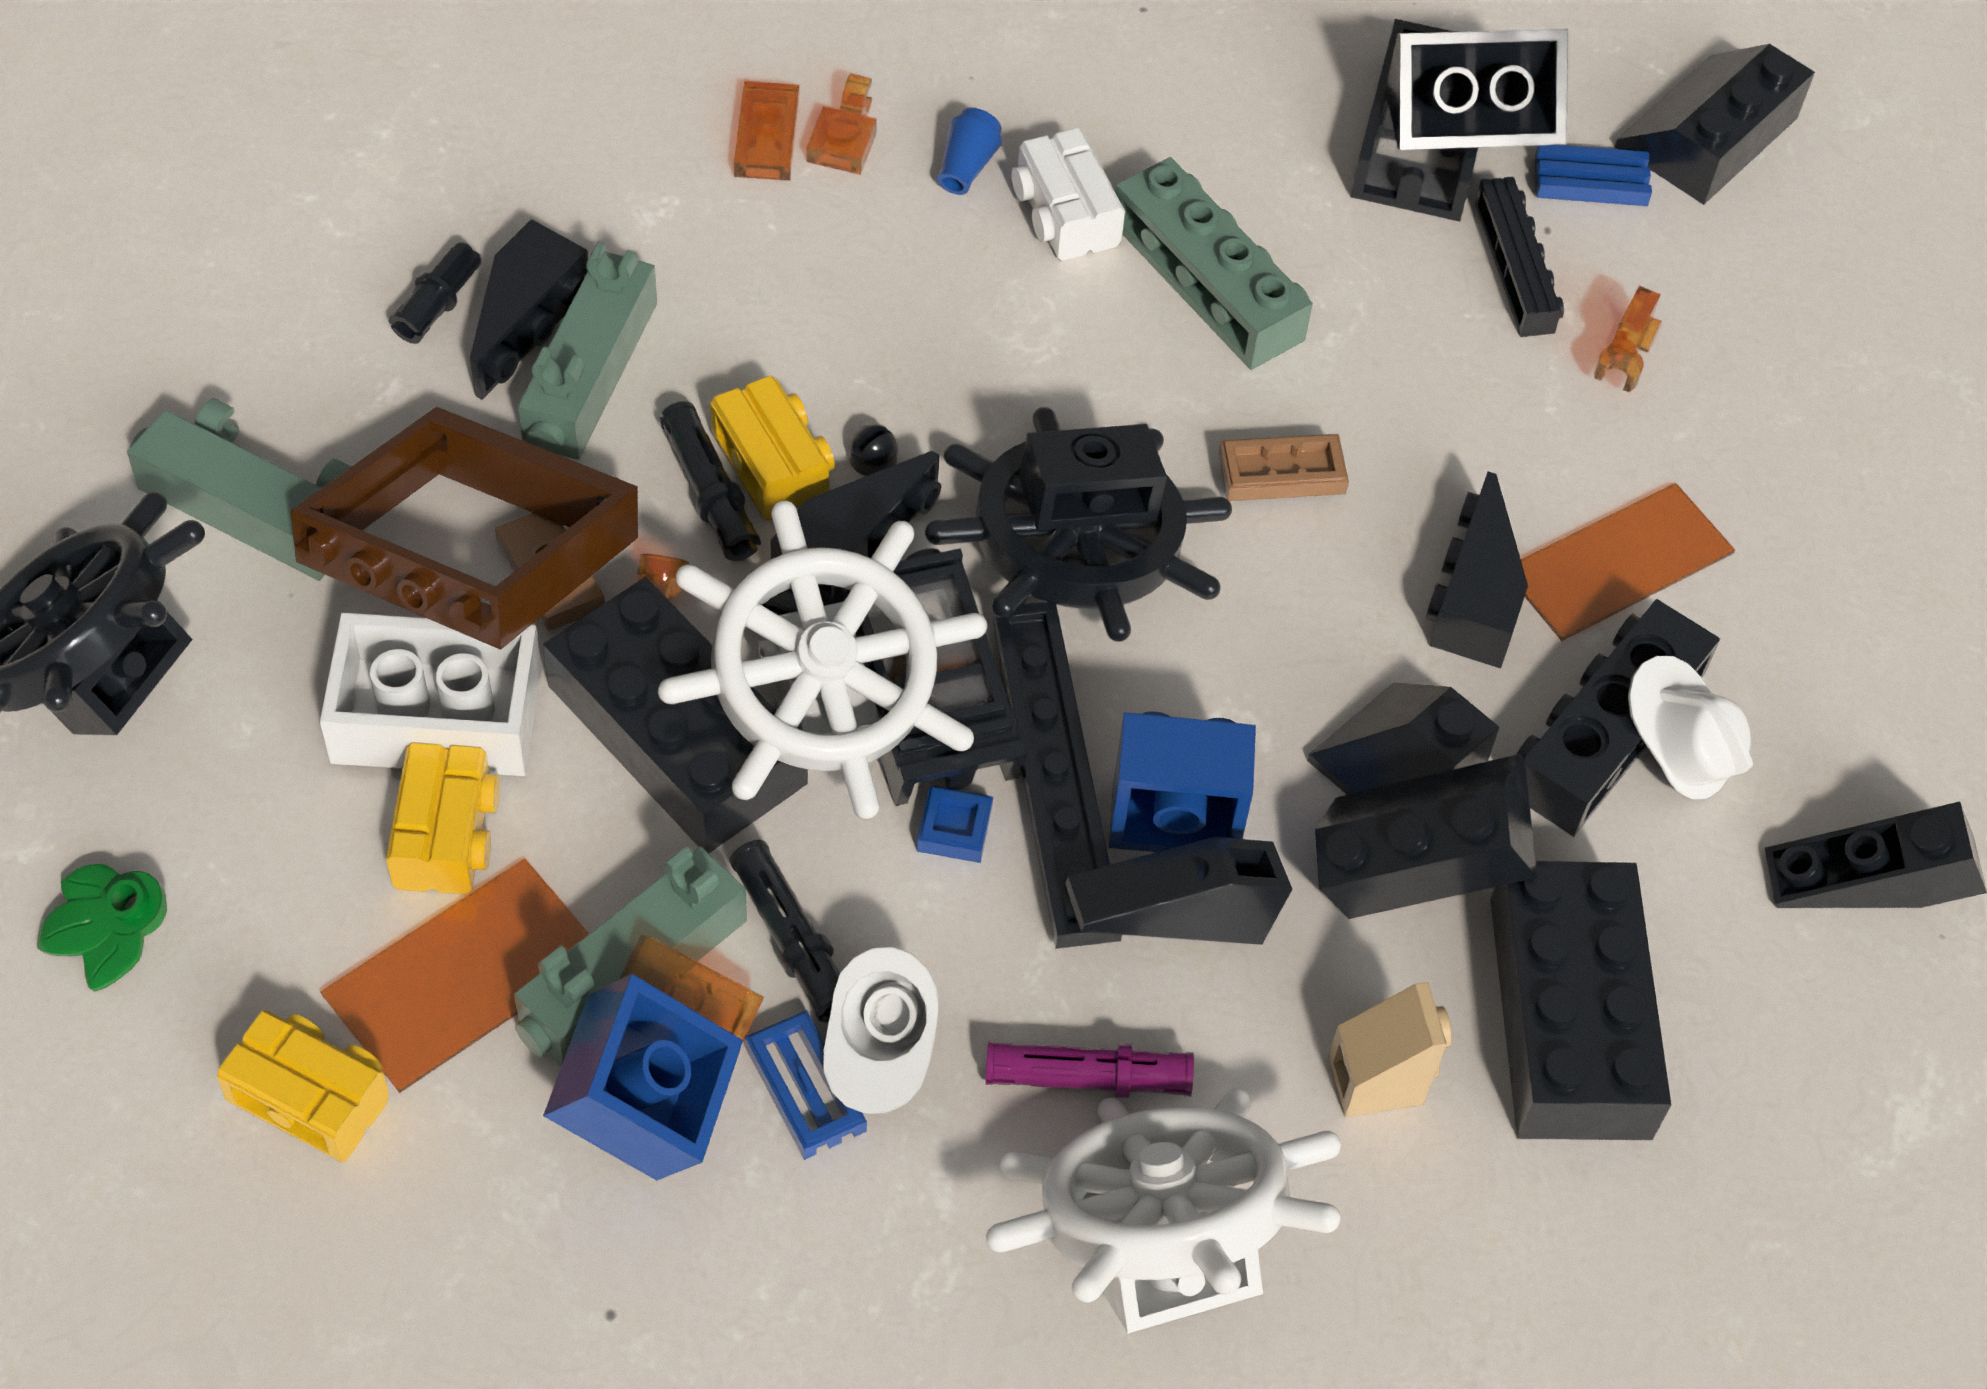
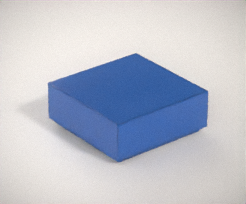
[917,785,993,863]

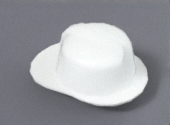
[1628,656,1753,799]
[824,947,939,1114]

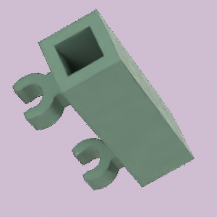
[518,242,657,460]
[126,398,352,581]
[514,846,747,1066]

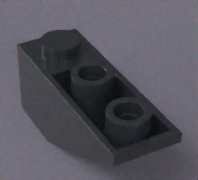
[470,219,588,400]
[770,451,942,605]
[1425,471,1528,669]
[1765,801,1987,908]
[1065,837,1293,945]

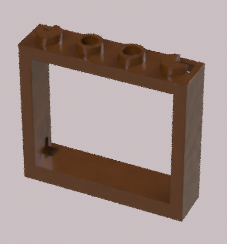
[291,407,638,650]

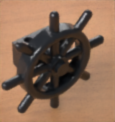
[925,407,1232,642]
[0,492,205,735]

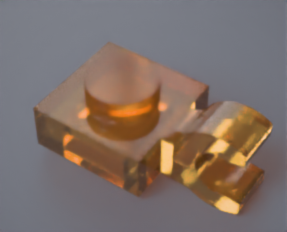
[806,73,877,175]
[1594,286,1662,392]

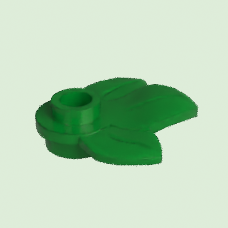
[37,864,167,992]

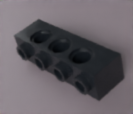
[1516,599,1721,837]

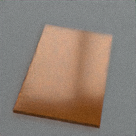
[320,858,589,1094]

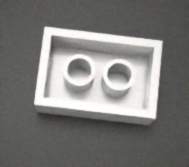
[320,613,542,776]

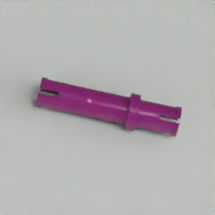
[986,1040,1194,1098]

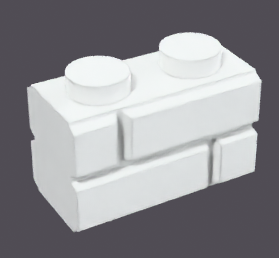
[1012,128,1125,261]

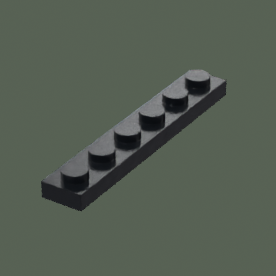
[993,602,1122,949]

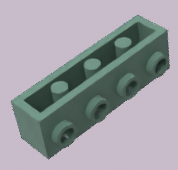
[1115,157,1313,370]

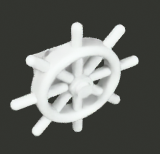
[658,501,987,819]
[986,1089,1341,1333]

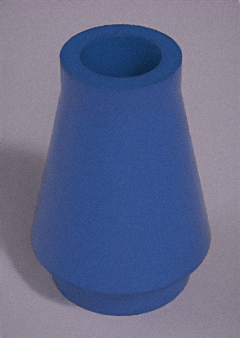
[937,108,1002,195]

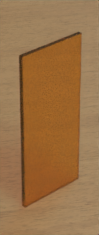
[1521,483,1735,641]

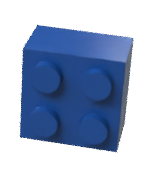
[1108,711,1256,852]
[543,974,743,1181]

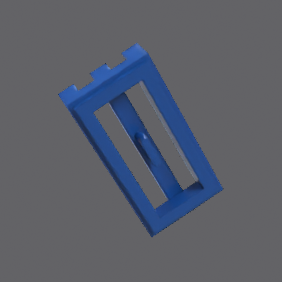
[1535,145,1652,206]
[745,1010,867,1160]

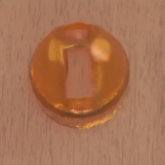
[637,554,689,600]

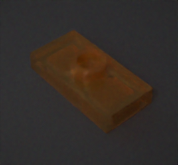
[734,81,800,181]
[619,935,764,1041]

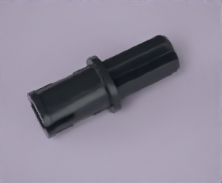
[388,242,482,344]

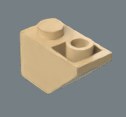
[1328,982,1452,1117]

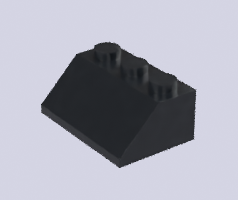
[1614,44,1815,205]
[1315,754,1537,919]

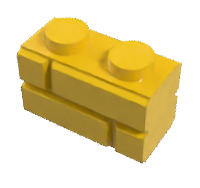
[710,375,835,521]
[386,743,500,895]
[217,1010,390,1163]

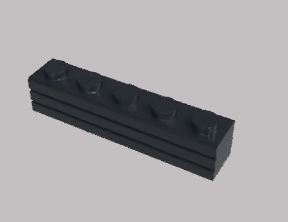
[1474,176,1564,337]

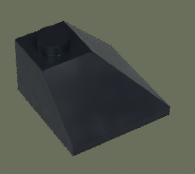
[1307,682,1500,795]

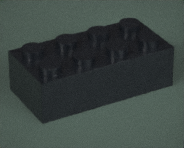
[543,577,808,854]
[1490,861,1672,1140]

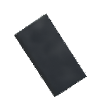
[1385,29,1568,150]

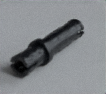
[659,401,761,561]
[729,840,840,1022]

